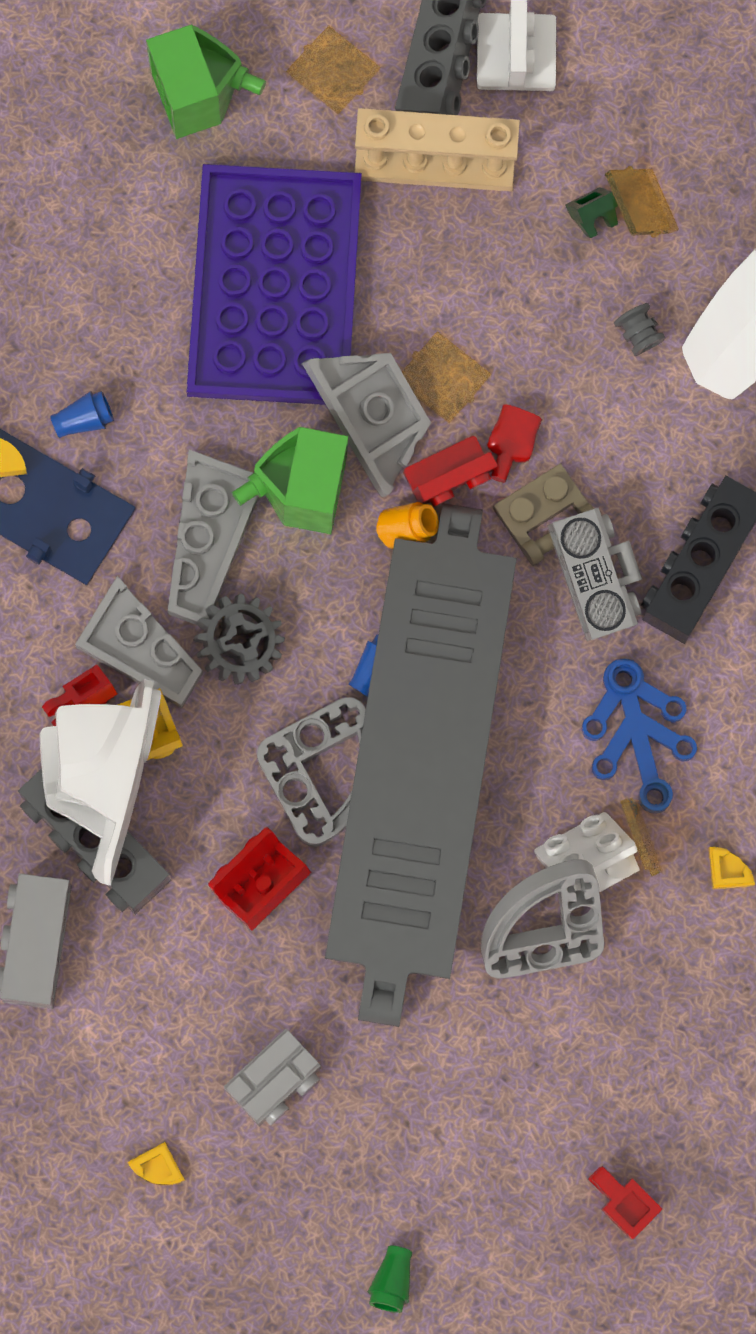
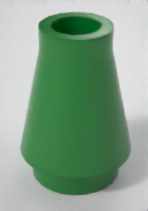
[367,1245,413,1313]

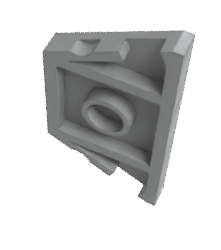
[302,353,431,497]

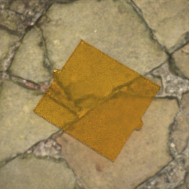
[286,25,381,114]
[605,166,679,238]
[402,331,491,424]
[620,798,663,876]

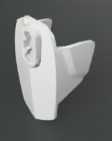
[682,248,756,399]
[39,679,161,885]

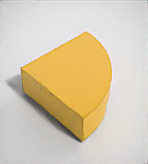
[0,438,27,477]
[708,847,755,889]
[127,1142,185,1186]

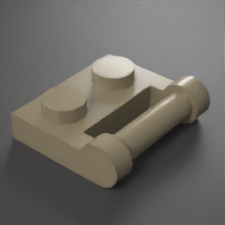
[493,463,594,566]

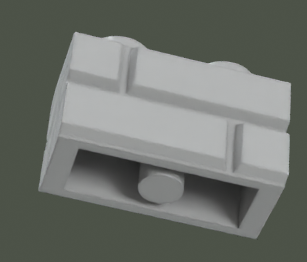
[224,1029,321,1126]

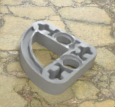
[257,697,366,847]
[481,859,604,979]

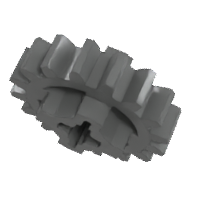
[193,594,285,685]

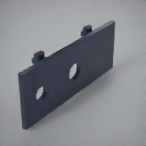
[0,429,136,586]

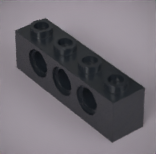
[640,475,756,644]

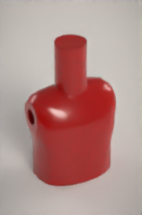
[487,404,542,483]

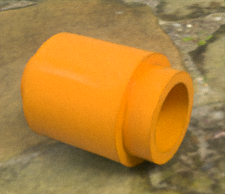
[376,502,439,549]

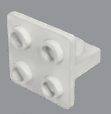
[477,0,556,91]
[534,812,640,892]

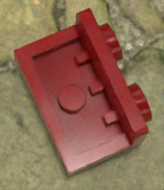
[403,436,498,507]
[208,827,311,931]

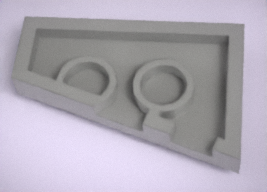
[75,576,203,708]

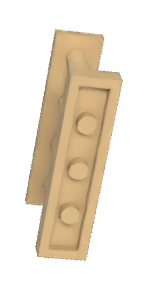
[355,108,520,192]

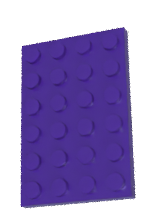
[186,164,362,405]

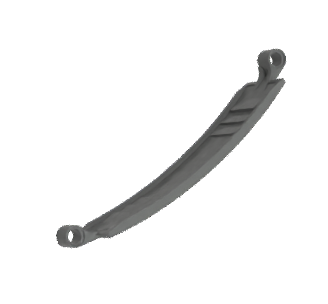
[325,503,517,1027]

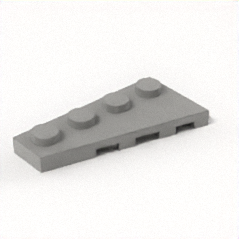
[168,449,259,625]

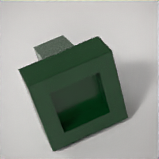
[565,187,618,238]

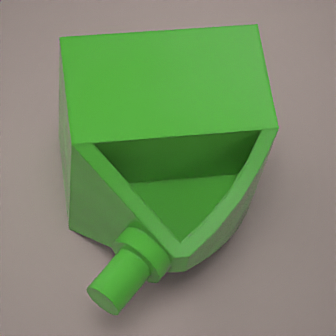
[146,24,266,139]
[232,427,348,535]

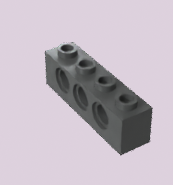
[395,0,487,115]
[18,768,171,915]

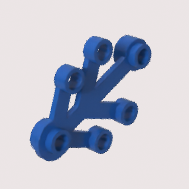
[582,659,697,814]

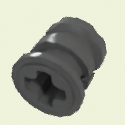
[614,303,665,356]

